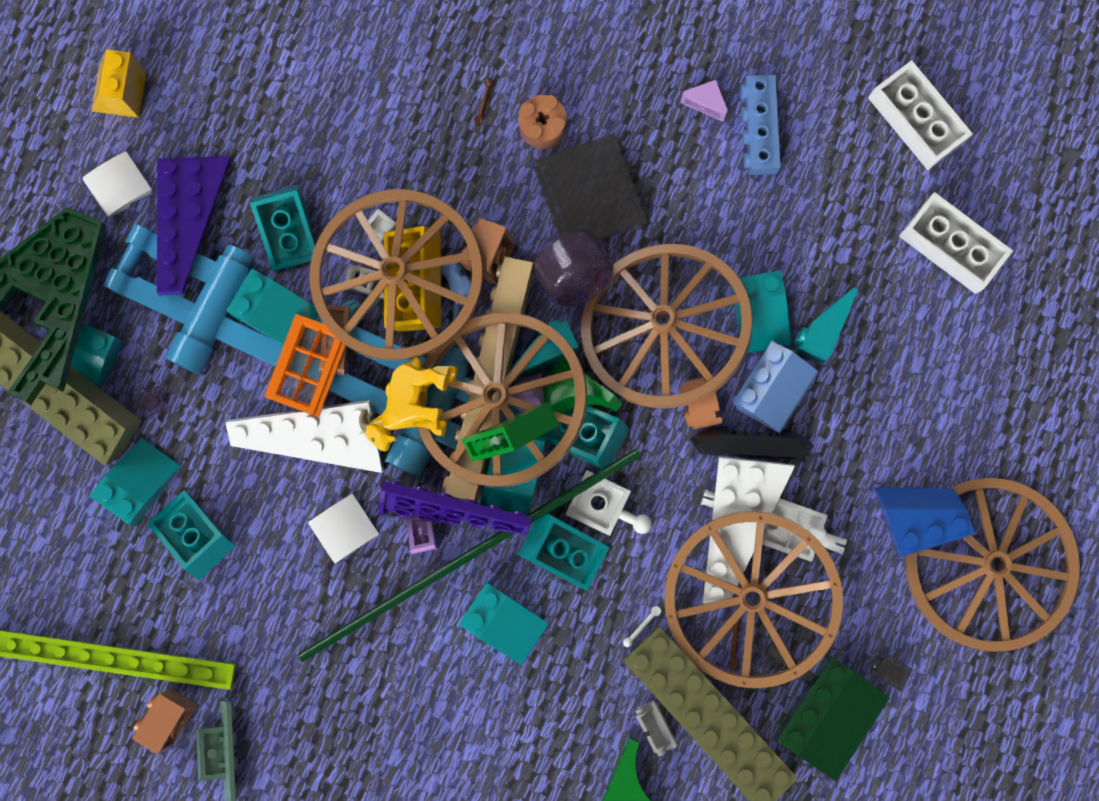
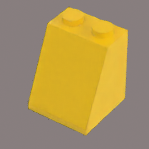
[91,49,147,118]

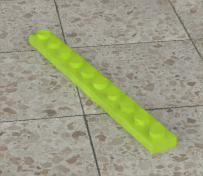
[0,630,236,690]

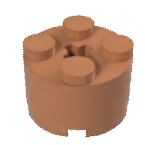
[519,95,567,150]
[678,377,722,430]

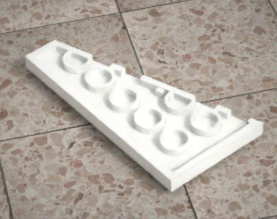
[226,400,384,473]
[703,456,795,604]

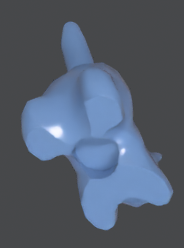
[441,253,482,322]

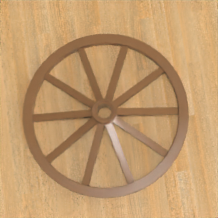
[309,189,483,360]
[581,244,753,408]
[418,312,587,487]
[905,478,1080,652]
[665,511,843,688]

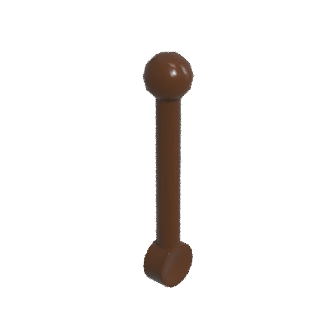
[474,78,494,125]
[728,618,741,669]

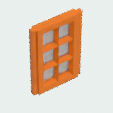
[264,314,351,417]

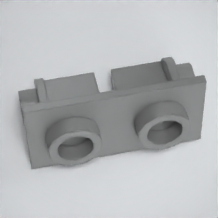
[635,700,678,756]

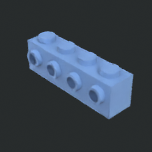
[740,75,780,175]

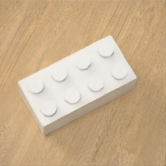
[868,60,973,170]
[899,192,1013,294]

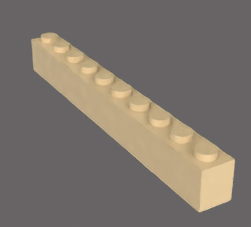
[443,256,535,503]

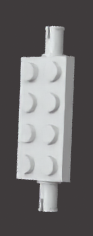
[701,490,847,562]

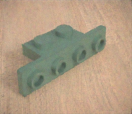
[196,700,239,801]

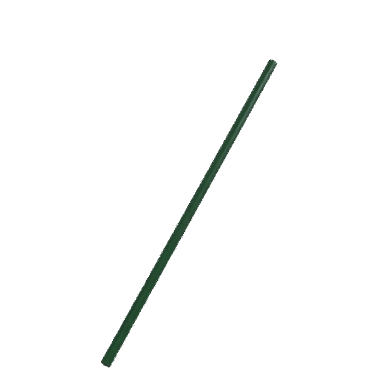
[298,448,642,662]

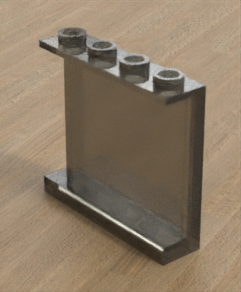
[533,133,650,255]

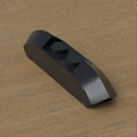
[690,426,814,460]

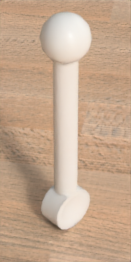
[623,606,661,647]

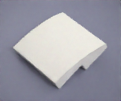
[83,152,152,218]
[308,494,379,564]

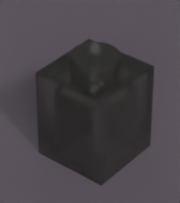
[869,652,913,691]

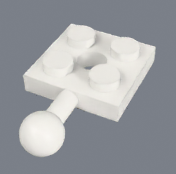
[565,470,652,536]

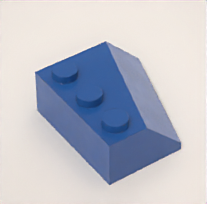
[874,487,975,558]

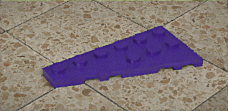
[157,156,231,296]
[378,480,532,535]

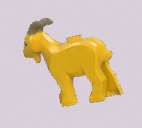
[359,357,458,451]

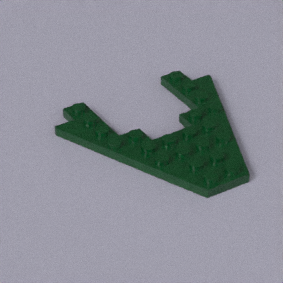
[0,207,107,405]

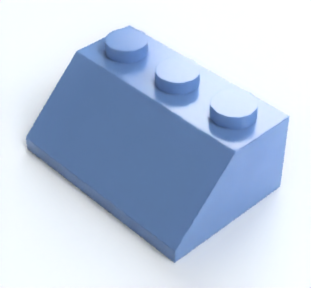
[733,341,819,433]

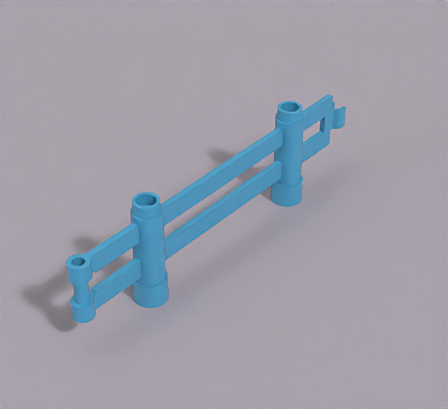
[102,224,521,478]

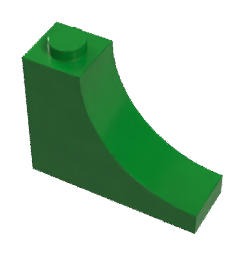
[543,358,622,414]
[462,402,559,462]
[601,736,653,801]

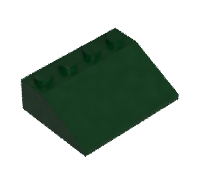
[773,655,890,782]

